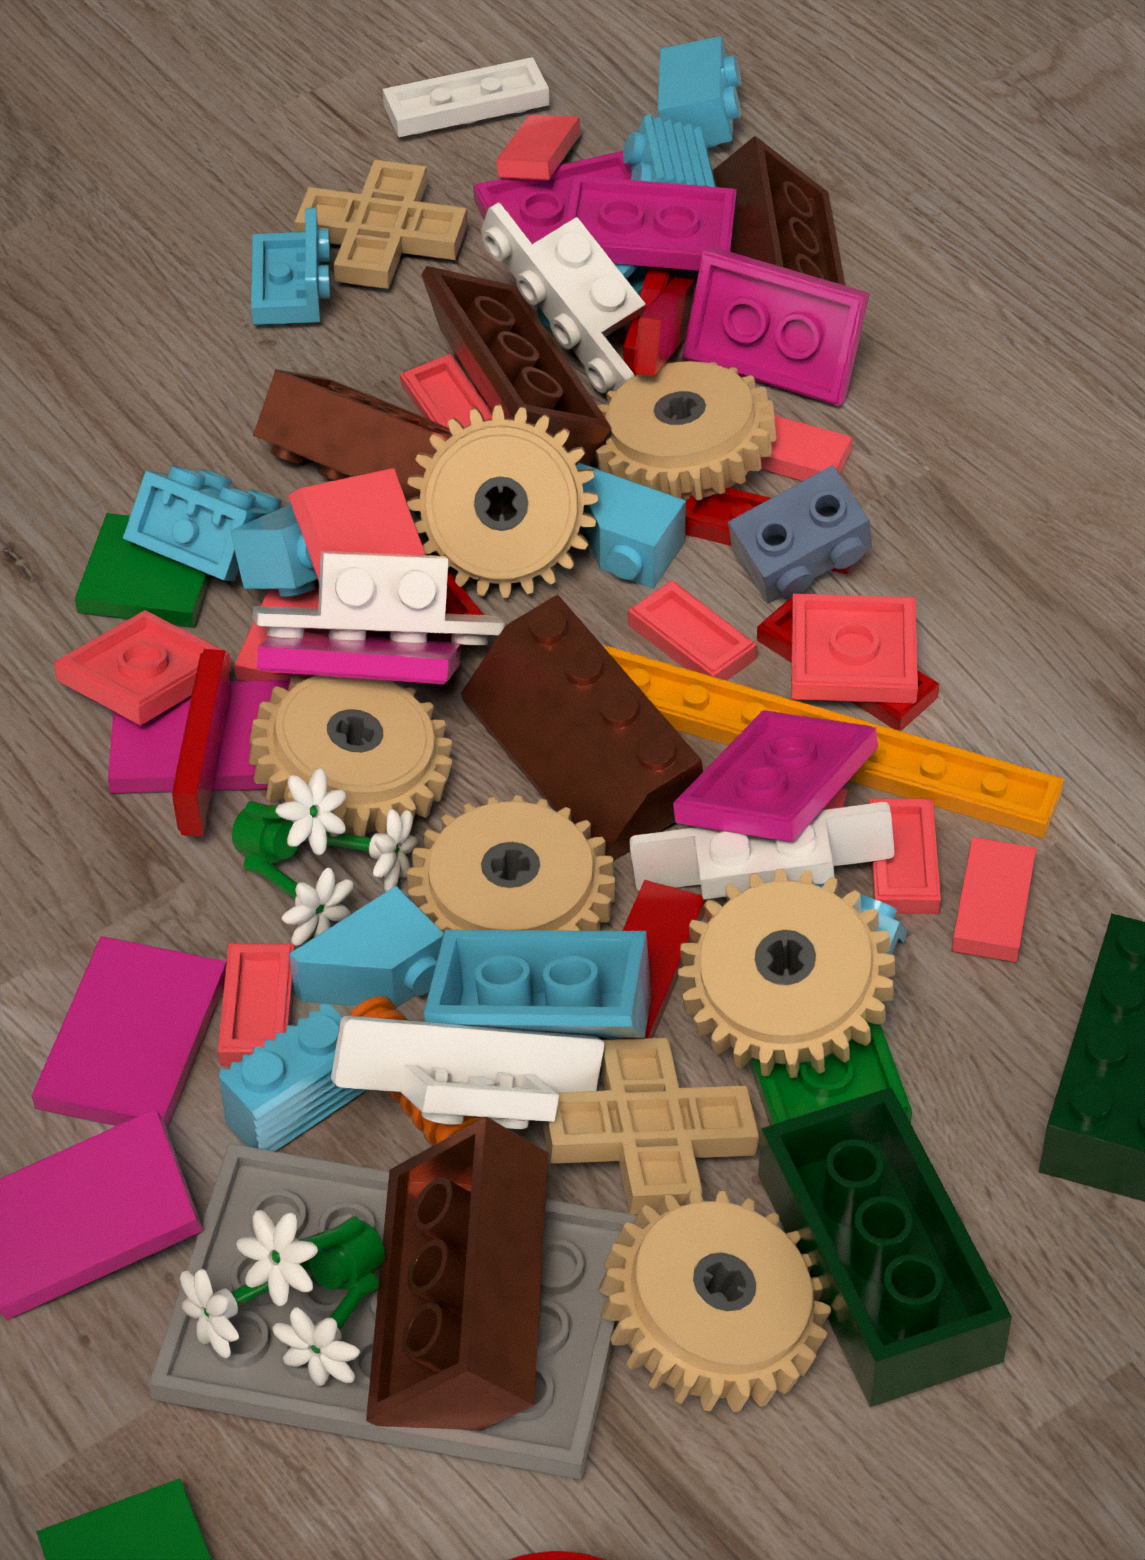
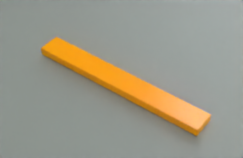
[602,645,1064,839]

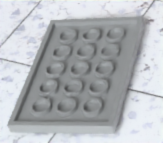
[148,1143,637,1480]

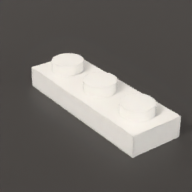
[382,57,549,138]

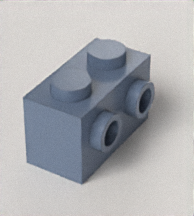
[728,465,872,604]

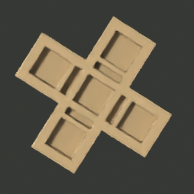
[294,160,468,289]
[542,1038,759,1215]

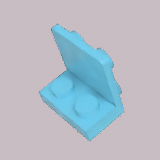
[123,465,282,581]

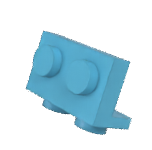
[251,208,330,325]

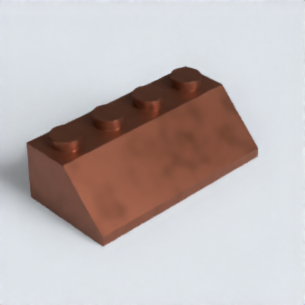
[713,136,845,286]
[421,266,612,466]
[253,369,499,516]
[461,594,703,860]
[366,1117,548,1430]

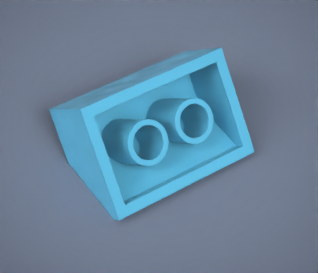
[424,930,652,1040]

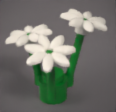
[232,768,418,946]
[180,1210,385,1386]

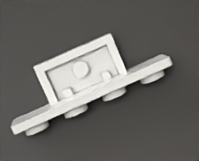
[481,202,646,393]
[252,551,505,645]
[629,802,895,900]
[331,1016,604,1129]

